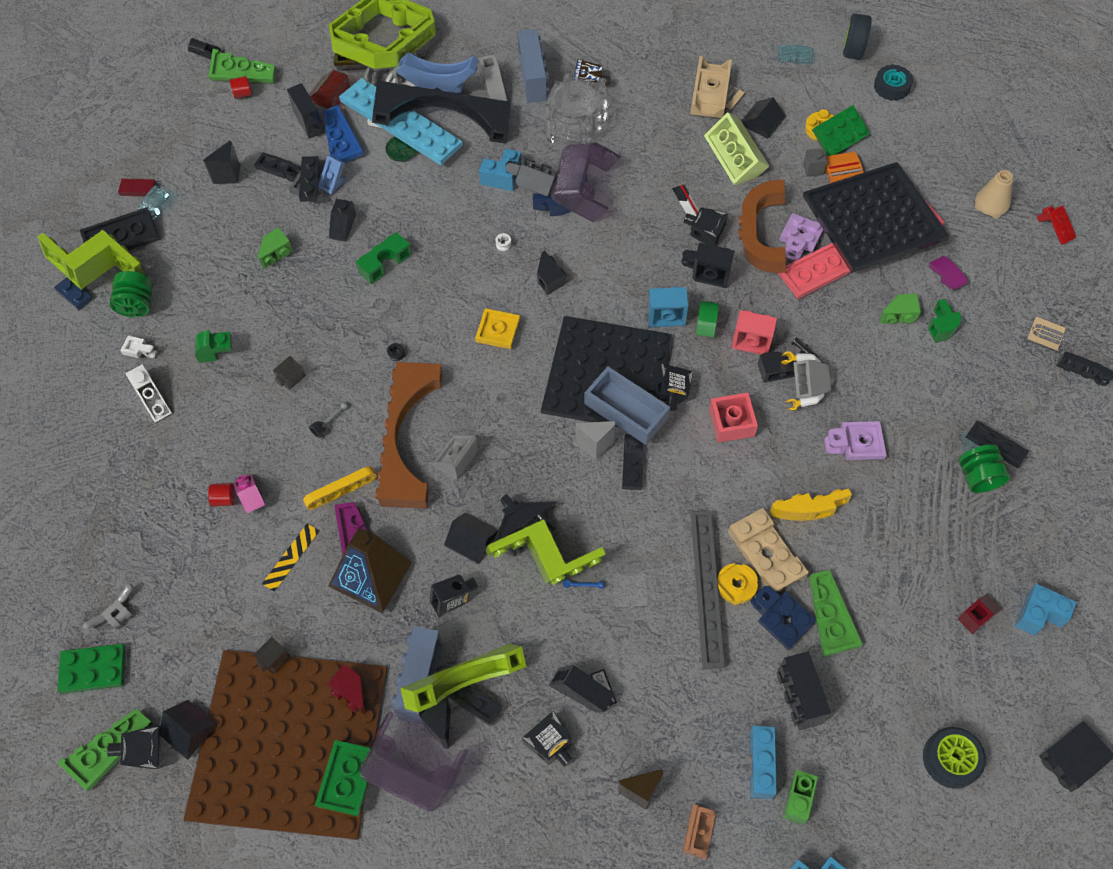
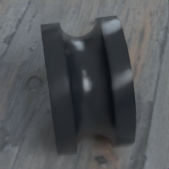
[387,343,405,361]

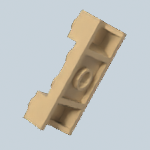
[690,56,732,118]
[728,508,809,593]

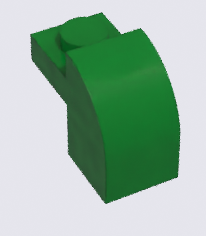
[928,298,961,343]
[696,301,719,337]
[195,330,232,363]

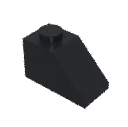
[329,199,356,242]
[757,351,796,383]

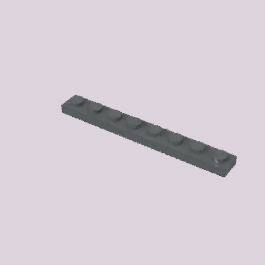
[691,511,724,669]

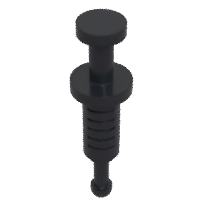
[791,337,822,363]

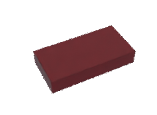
[118,178,157,197]

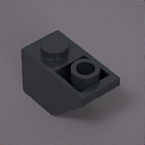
[537,251,566,295]

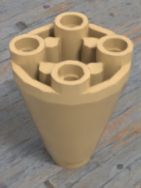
[975,170,1013,218]

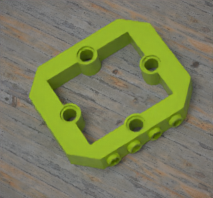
[328,0,435,69]

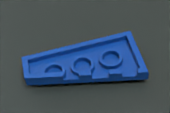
[323,105,364,162]

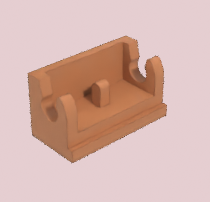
[682,804,716,859]

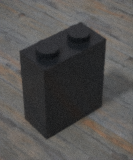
[287,83,324,139]
[1039,721,1113,792]

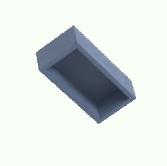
[517,29,549,103]
[584,366,670,445]
[391,626,443,724]

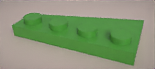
[208,49,276,83]
[809,570,863,658]
[57,708,153,792]

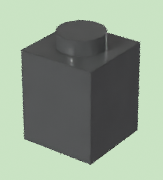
[803,148,827,177]

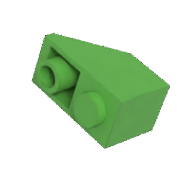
[258,228,293,269]
[879,294,920,324]
[782,770,818,825]

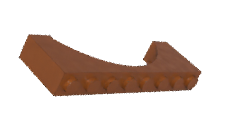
[375,362,443,509]

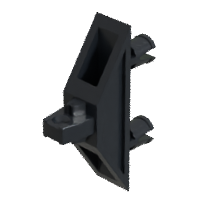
[493,494,557,557]

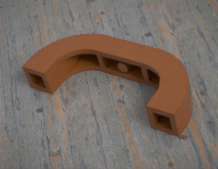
[738,179,786,273]

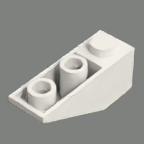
[125,364,172,422]

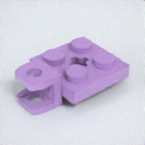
[779,213,824,262]
[824,421,887,460]

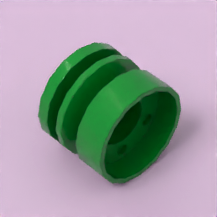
[109,271,153,317]
[958,445,1011,493]

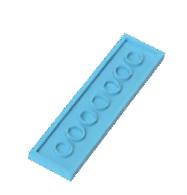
[339,78,463,165]

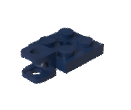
[751,586,816,650]

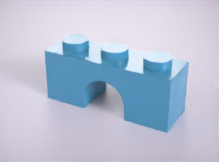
[749,726,776,799]

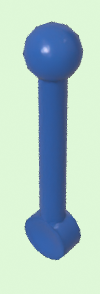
[563,579,605,589]

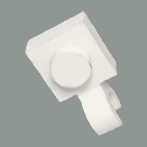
[120,336,158,358]

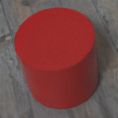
[229,76,252,99]
[208,483,235,507]

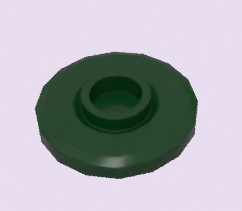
[385,137,416,162]

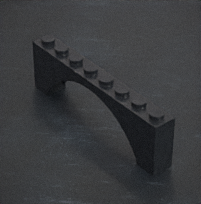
[372,80,511,144]

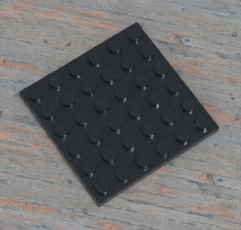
[803,162,949,273]
[541,316,672,427]

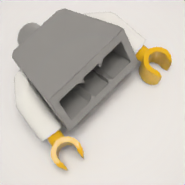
[781,351,834,410]

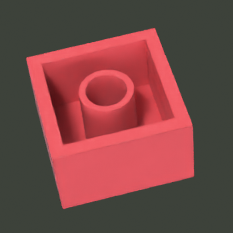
[731,310,777,355]
[709,393,758,443]

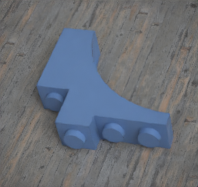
[396,52,479,94]

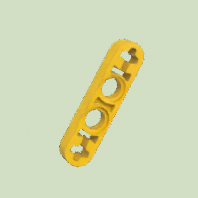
[303,466,377,510]

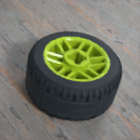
[843,13,872,59]
[923,727,986,789]

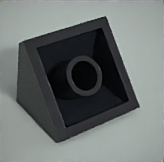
[741,97,785,139]
[203,140,240,184]
[444,513,498,564]
[419,696,451,749]
[159,700,217,760]

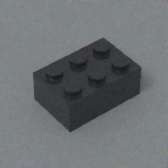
[777,651,831,730]

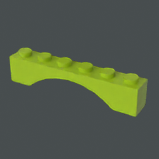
[400,644,527,713]

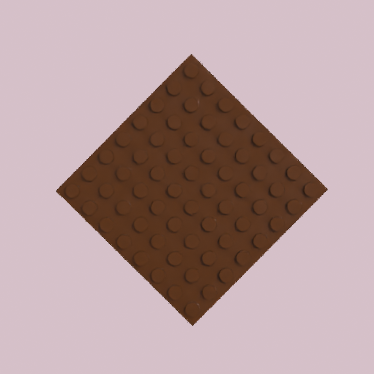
[183,650,387,840]

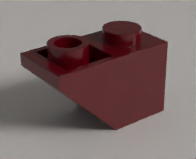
[958,594,1002,635]
[327,664,366,715]

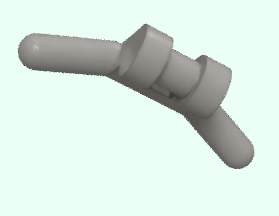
[83,584,134,630]

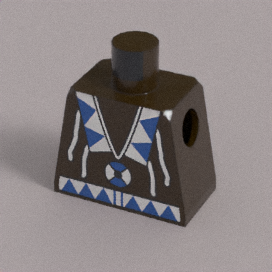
[572,59,611,94]

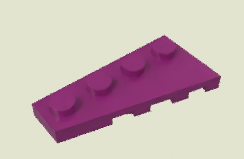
[334,502,367,556]

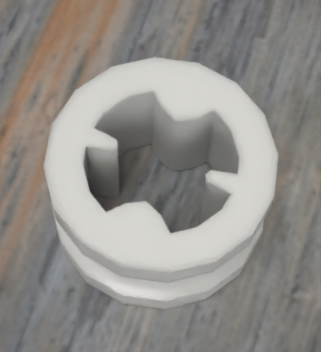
[495,233,512,251]

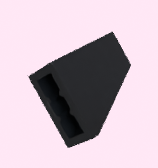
[549,665,615,713]

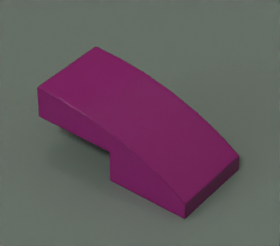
[930,256,968,290]

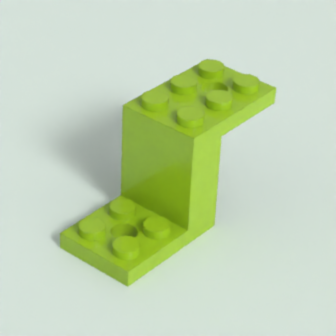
[37,230,144,290]
[486,520,606,586]

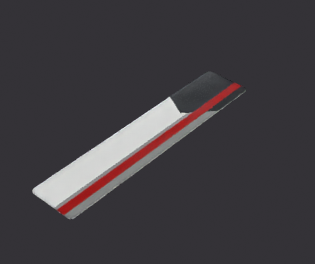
[672,184,699,216]

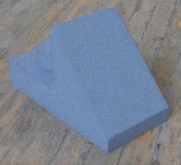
[318,155,347,195]

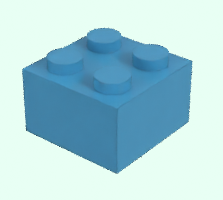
[647,287,688,327]

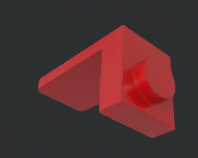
[1036,205,1076,245]

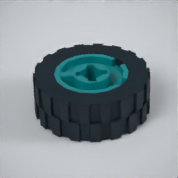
[874,64,913,101]

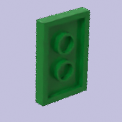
[812,105,870,156]
[57,644,126,694]
[315,740,378,817]

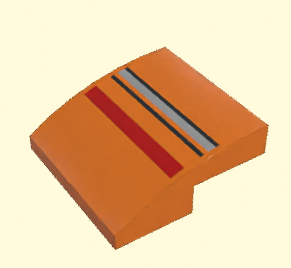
[825,152,864,183]

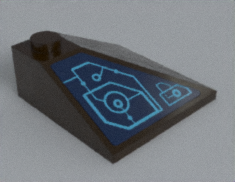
[328,527,412,614]

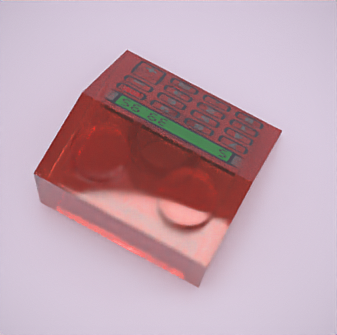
[309,70,350,109]

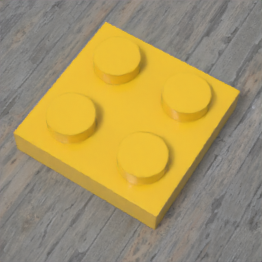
[475,308,520,349]

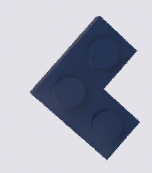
[54,277,93,311]

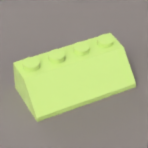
[704,112,769,185]

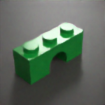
[355,232,412,285]

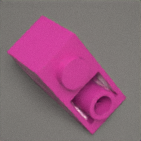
[234,474,265,513]

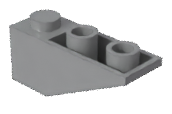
[479,55,507,101]

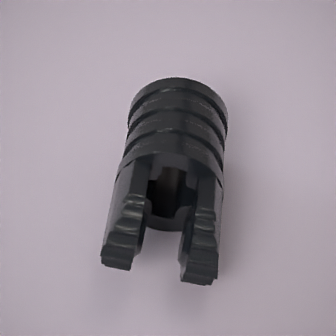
[188,38,221,60]

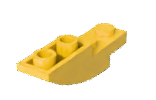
[769,488,852,521]

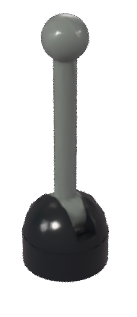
[309,402,348,438]

